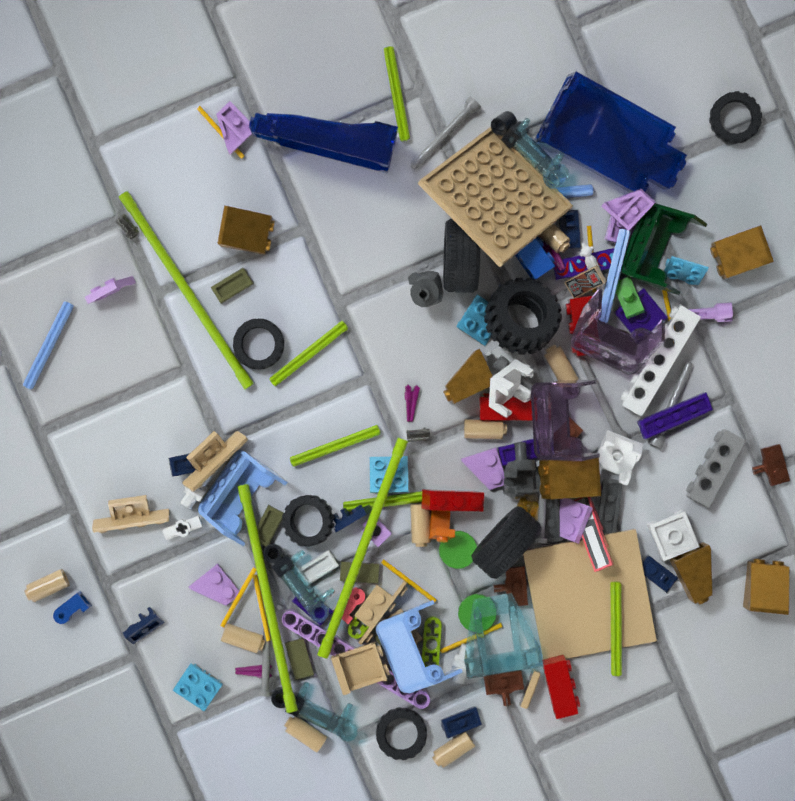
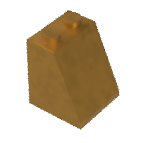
[217,205,275,255]
[710,225,774,279]
[443,349,493,404]
[538,457,601,499]
[669,542,712,605]
[743,559,789,615]

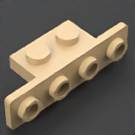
[183,431,248,492]
[92,495,170,533]
[354,580,408,645]

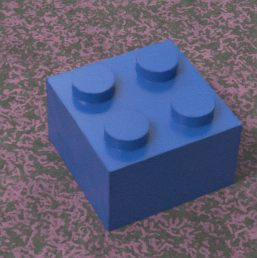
[515,237,555,281]

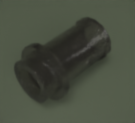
[116,214,139,239]
[406,427,431,442]

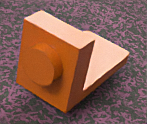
[429,510,455,543]

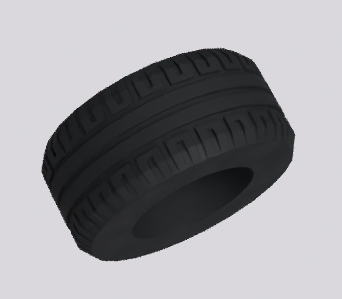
[443,219,480,293]
[471,506,542,579]

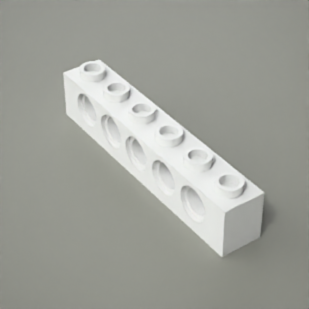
[620,304,701,417]

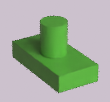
[616,277,645,319]

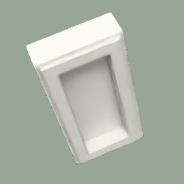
[297,550,339,586]

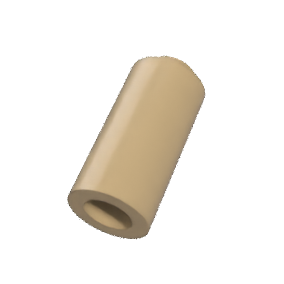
[539,224,570,253]
[544,345,579,389]
[464,419,507,439]
[410,504,431,547]
[24,569,70,602]
[221,623,265,653]
[284,716,327,753]
[432,731,475,768]

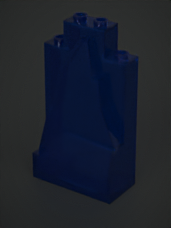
[533,71,687,193]
[249,113,398,174]

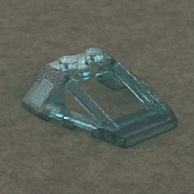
[464,593,543,679]

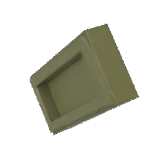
[211,268,253,304]
[257,504,284,547]
[340,561,379,583]
[285,638,314,680]

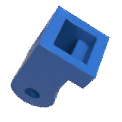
[53,591,92,624]

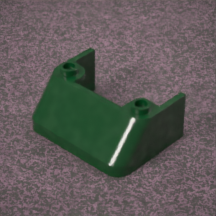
[621,203,707,295]

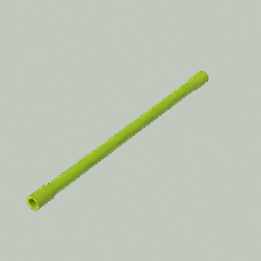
[119,191,254,390]
[317,438,408,659]
[237,484,298,713]

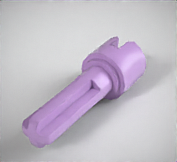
[688,302,733,322]

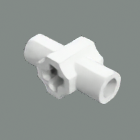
[180,477,212,510]
[163,515,203,540]
[451,643,474,684]

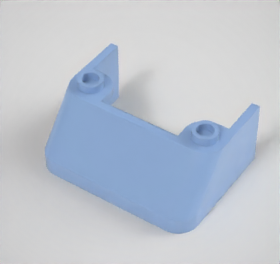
[198,450,288,546]
[376,600,463,693]

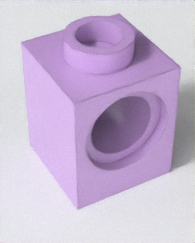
[362,518,392,547]

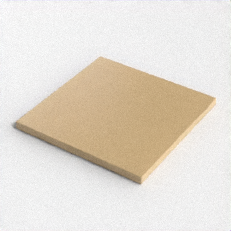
[418,127,573,267]
[523,529,657,659]

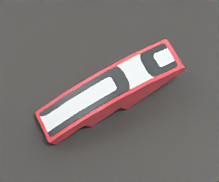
[574,497,614,572]

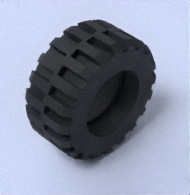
[484,277,562,355]

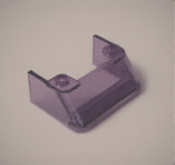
[571,288,665,375]
[531,380,600,461]

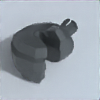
[408,271,444,307]
[503,442,538,499]

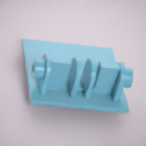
[664,256,709,285]
[456,294,492,346]
[370,456,409,493]
[172,663,222,711]

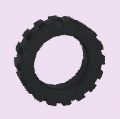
[709,91,762,144]
[233,318,284,370]
[282,495,335,547]
[376,707,427,760]

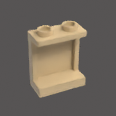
[331,642,390,696]

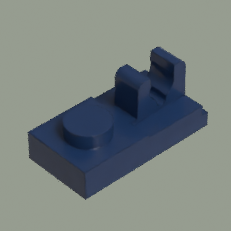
[559,210,581,249]
[168,453,195,477]
[333,505,372,533]
[642,555,678,593]
[123,607,165,644]
[441,706,482,738]

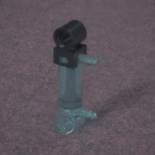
[491,111,569,189]
[263,544,335,622]
[271,682,358,742]

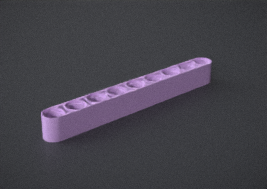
[282,609,430,709]

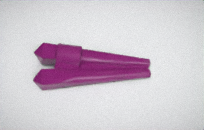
[542,242,565,271]
[404,385,420,422]
[235,664,272,678]

